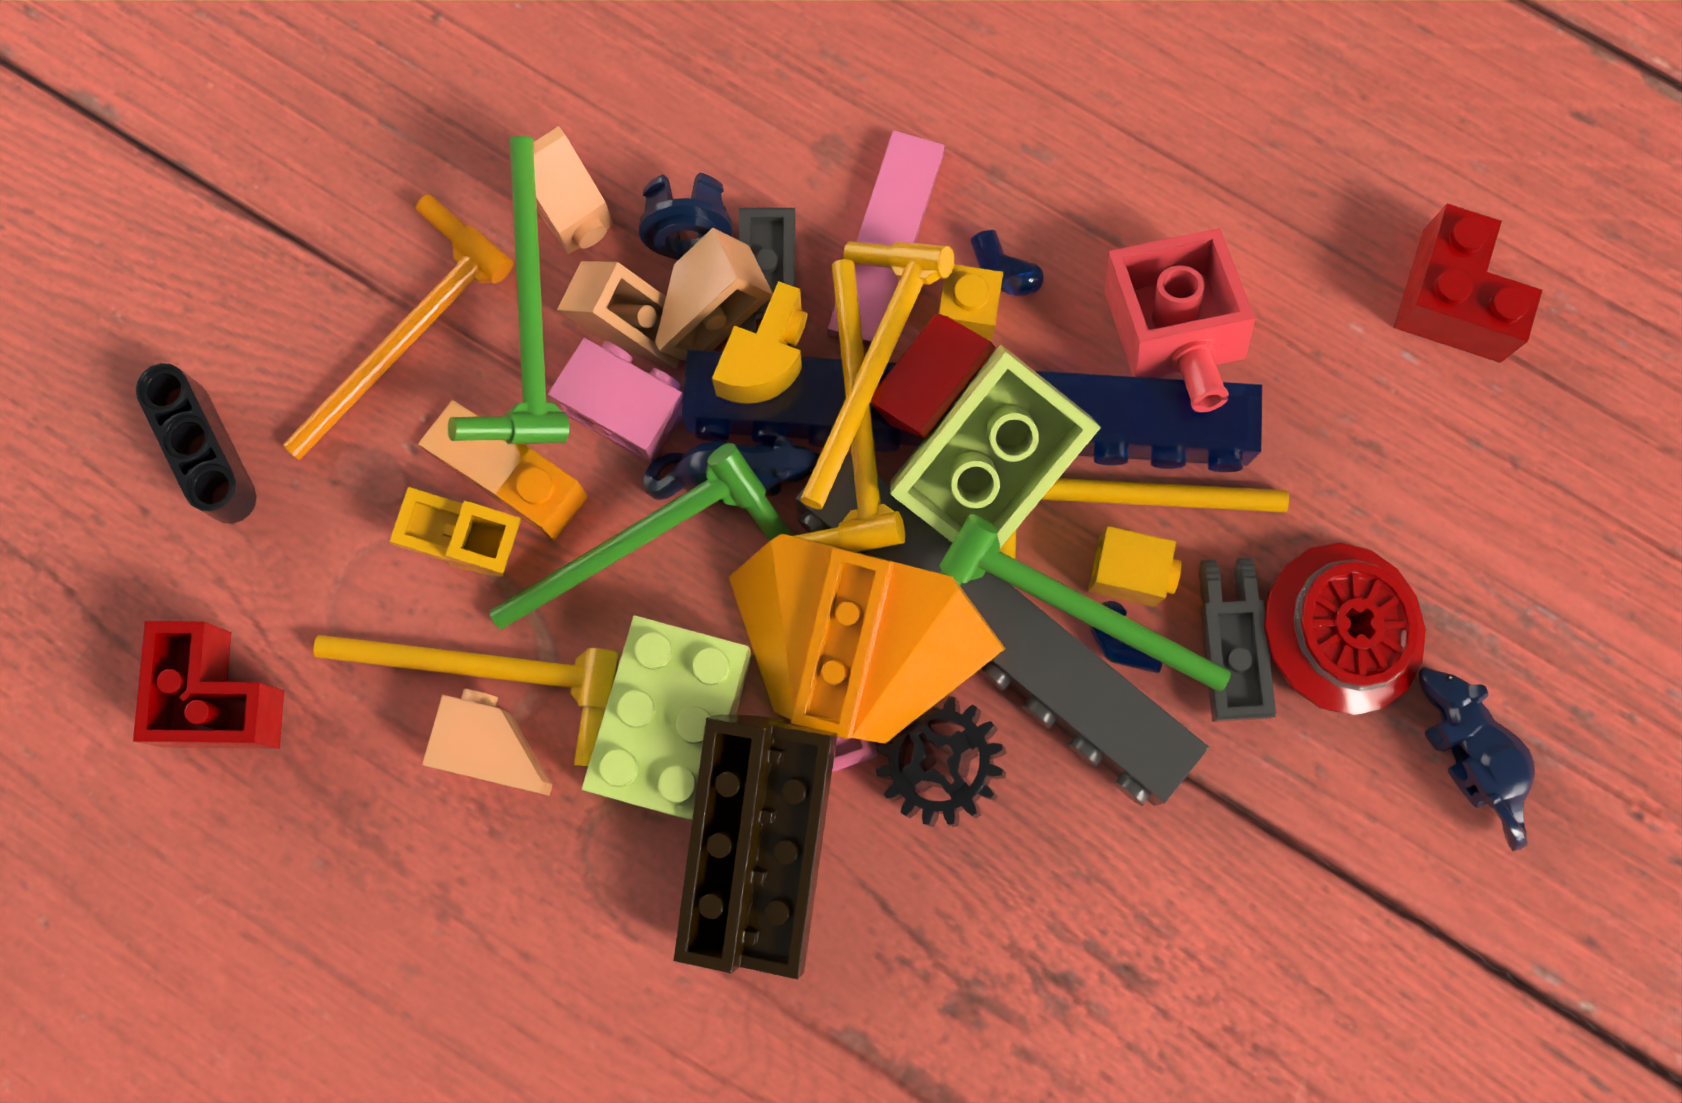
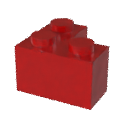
[1393,203,1543,363]
[133,621,285,749]

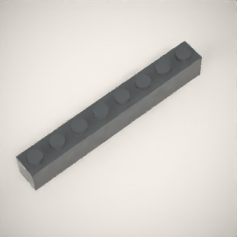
[796,452,1209,806]

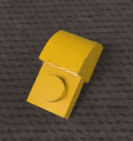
[712,281,808,404]
[389,487,521,576]

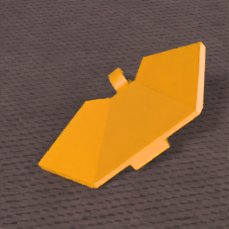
[728,534,1006,757]

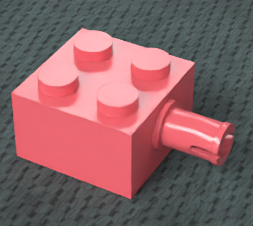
[1104,228,1255,412]

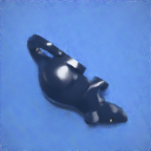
[644,436,820,502]
[1419,667,1535,851]

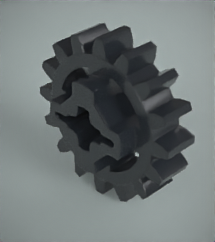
[876,696,1006,827]

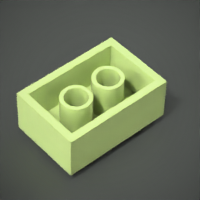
[890,344,1101,548]
[581,615,753,821]

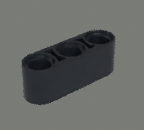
[136,363,257,524]

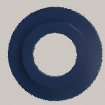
[639,172,732,260]

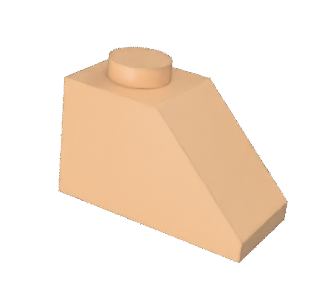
[534,126,614,255]
[655,228,773,365]
[557,261,681,369]
[422,689,553,796]

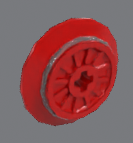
[1264,542,1426,715]

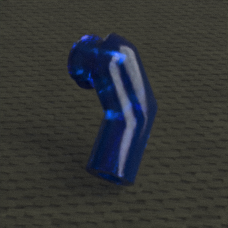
[970,229,1044,297]
[1090,601,1163,674]

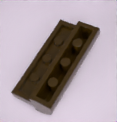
[673,714,837,979]

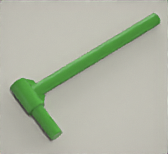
[448,136,569,444]
[489,443,792,630]
[939,514,1231,692]

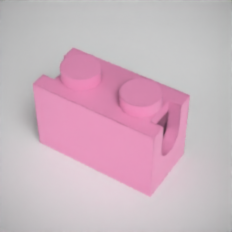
[548,337,687,464]

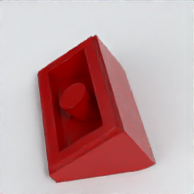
[870,314,996,438]

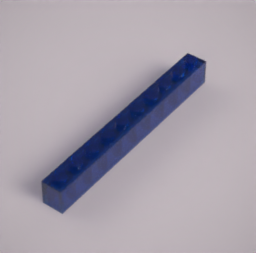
[682,350,1262,472]

